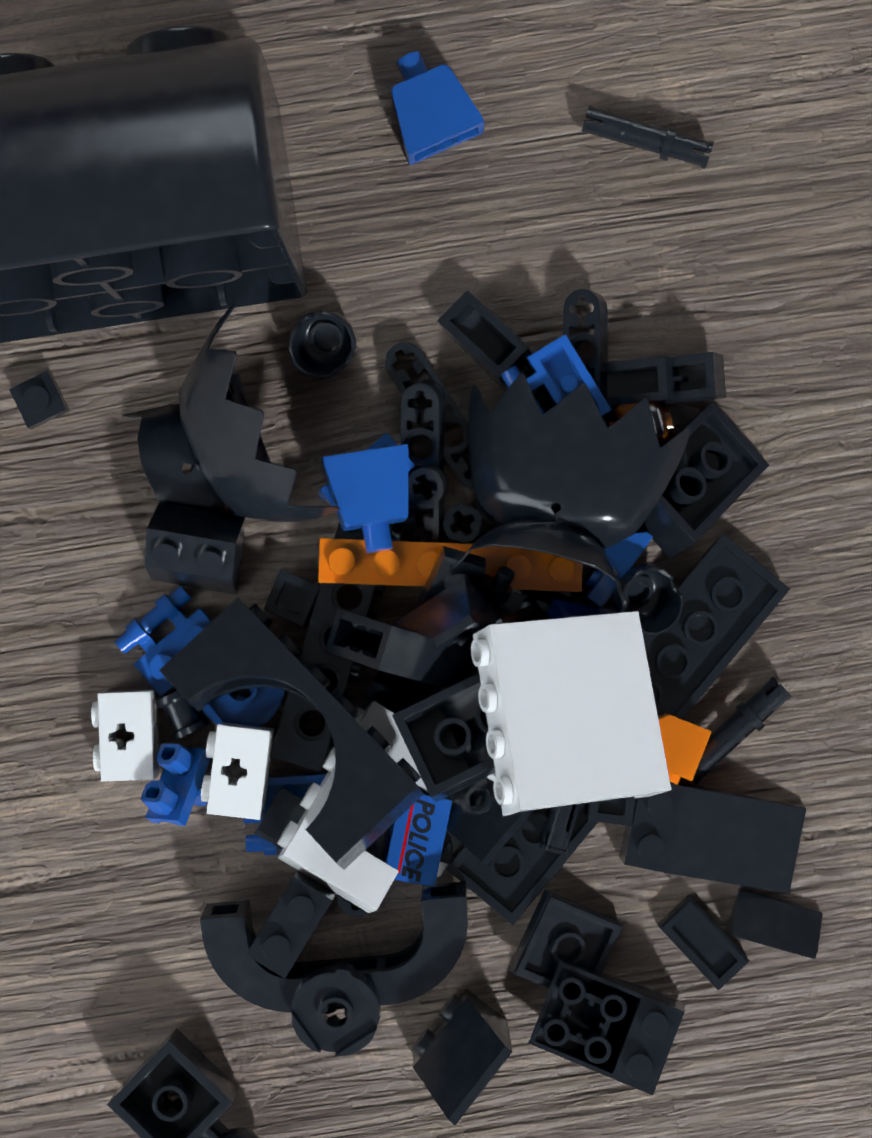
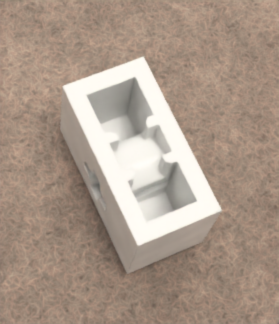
[91,690,160,782]
[201,722,274,820]

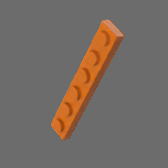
[318,538,583,592]

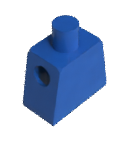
[391,51,485,166]
[321,444,409,553]

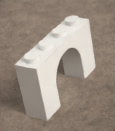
[277,701,429,913]

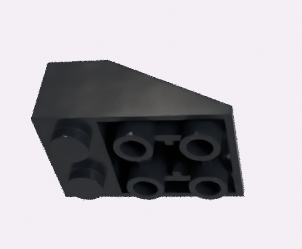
[529,960,685,1095]

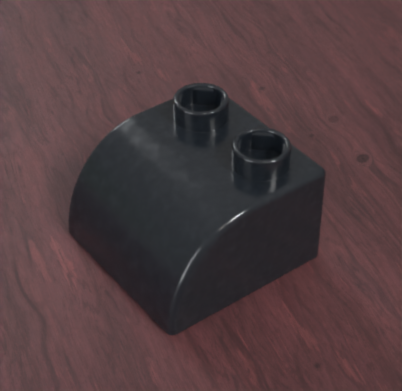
[0,25,307,343]

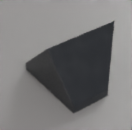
[394,577,503,647]

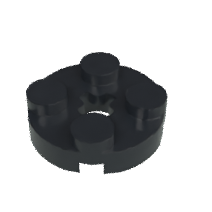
[292,963,381,1056]

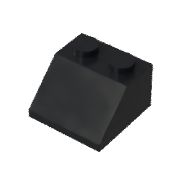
[144,502,245,595]

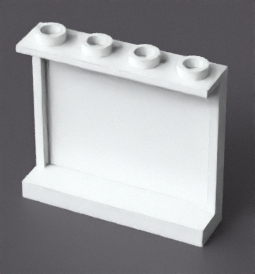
[471,611,671,816]

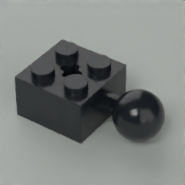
[107,1028,259,1138]

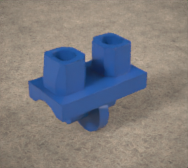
[140,743,211,826]

